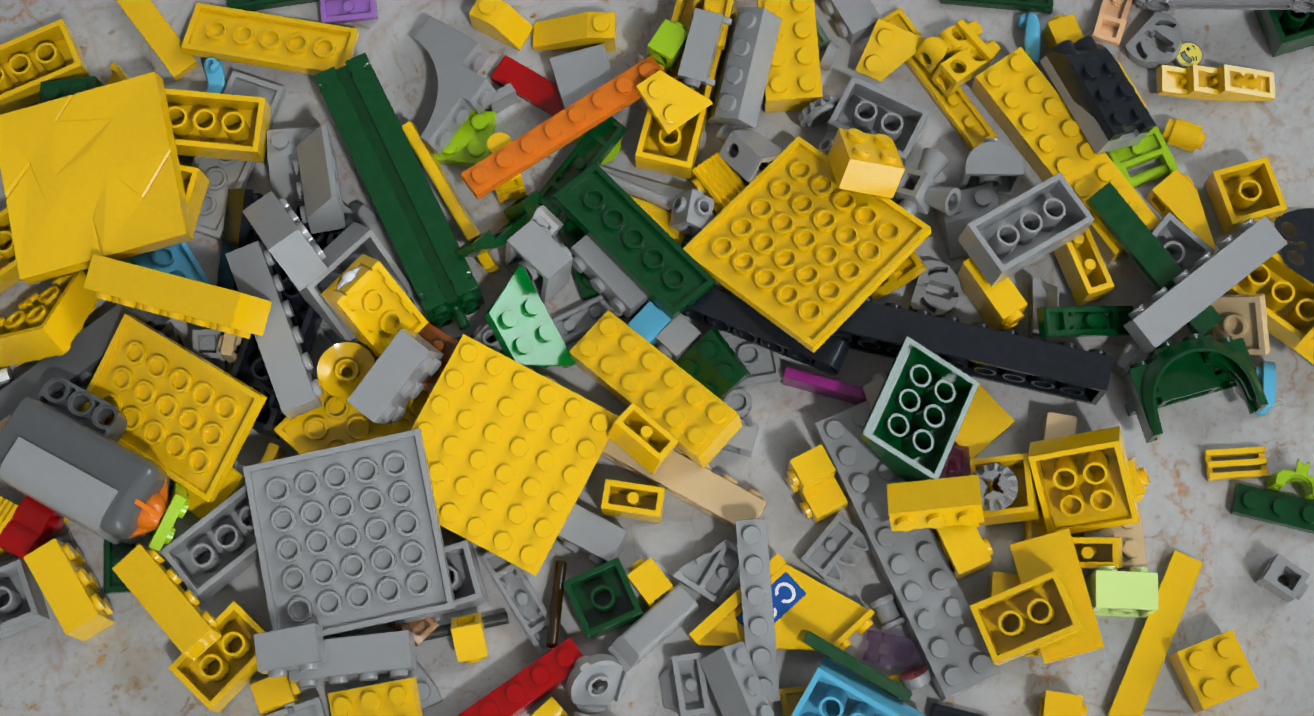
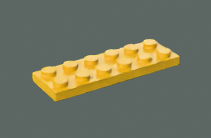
[181,2,359,75]

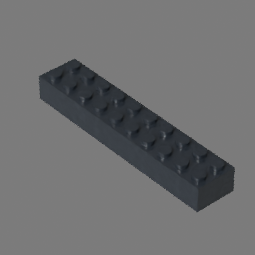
[832,298,1114,405]

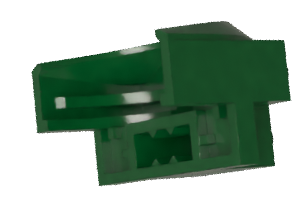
[1123,333,1269,443]

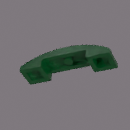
[455,190,540,257]

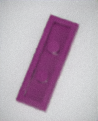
[782,367,867,405]

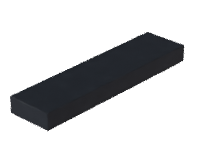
[217,188,253,292]

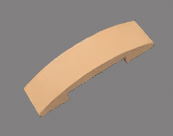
[1092,0,1133,47]

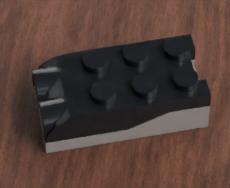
[1040,36,1156,154]

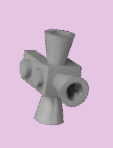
[889,148,961,216]

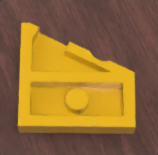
[635,70,713,135]

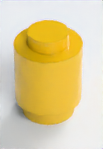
[1162,118,1207,154]

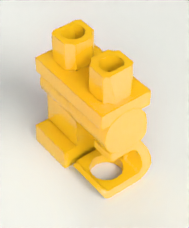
[915,19,1000,98]

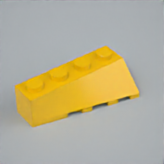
[112,544,222,661]

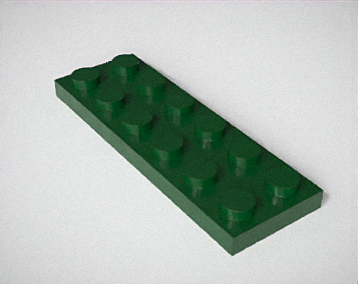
[552,163,715,320]

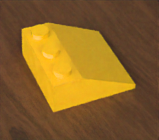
[1028,426,1140,534]

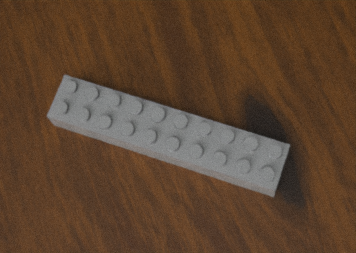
[813,401,1001,701]

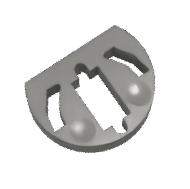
[1125,11,1182,68]
[909,260,961,318]

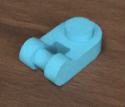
[1254,361,1276,416]

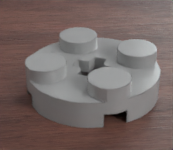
[566,654,628,713]

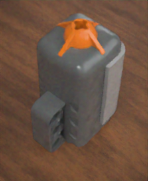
[0,377,173,545]

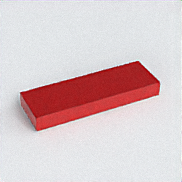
[490,55,563,116]

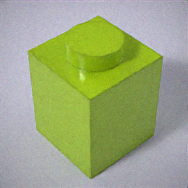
[647,19,689,71]

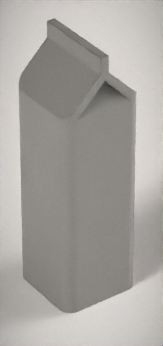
[607,583,699,672]

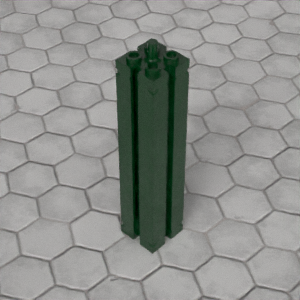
[313,53,485,330]

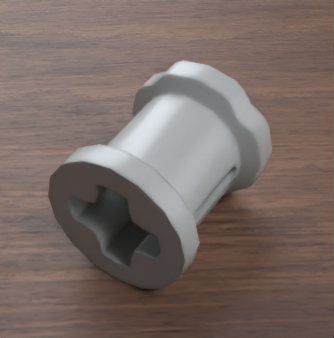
[869,594,906,633]

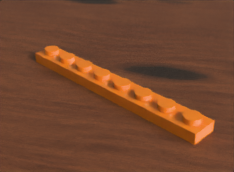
[461,55,665,200]

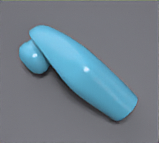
[1018,12,1041,62]
[204,57,227,94]

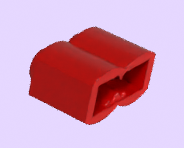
[0,495,64,561]

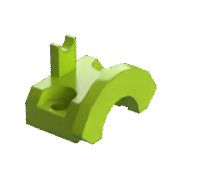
[1264,458,1314,501]

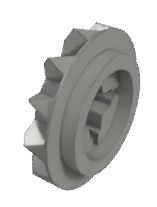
[798,95,839,128]
[973,462,1018,511]

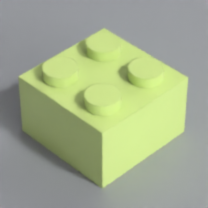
[1085,566,1159,618]

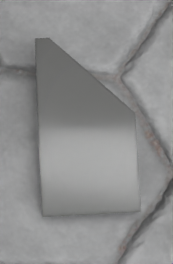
[342,203,380,224]

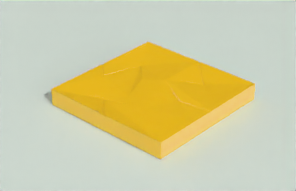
[0,71,194,285]

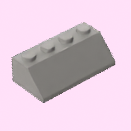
[706,7,782,128]

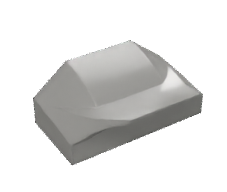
[1028,277,1059,338]
[659,652,711,716]

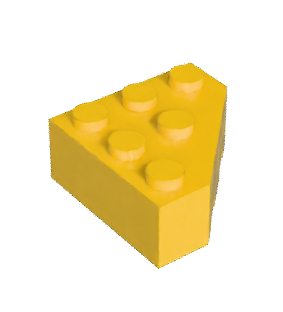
[0,270,99,368]

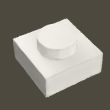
[531,205,564,238]

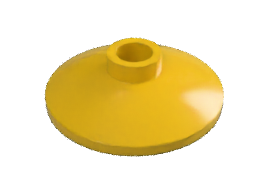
[317,342,375,399]

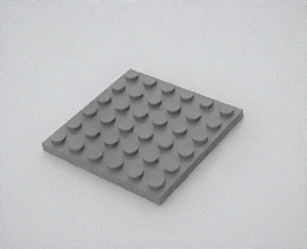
[243,429,456,637]

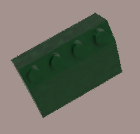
[860,336,980,482]

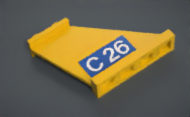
[689,553,875,651]

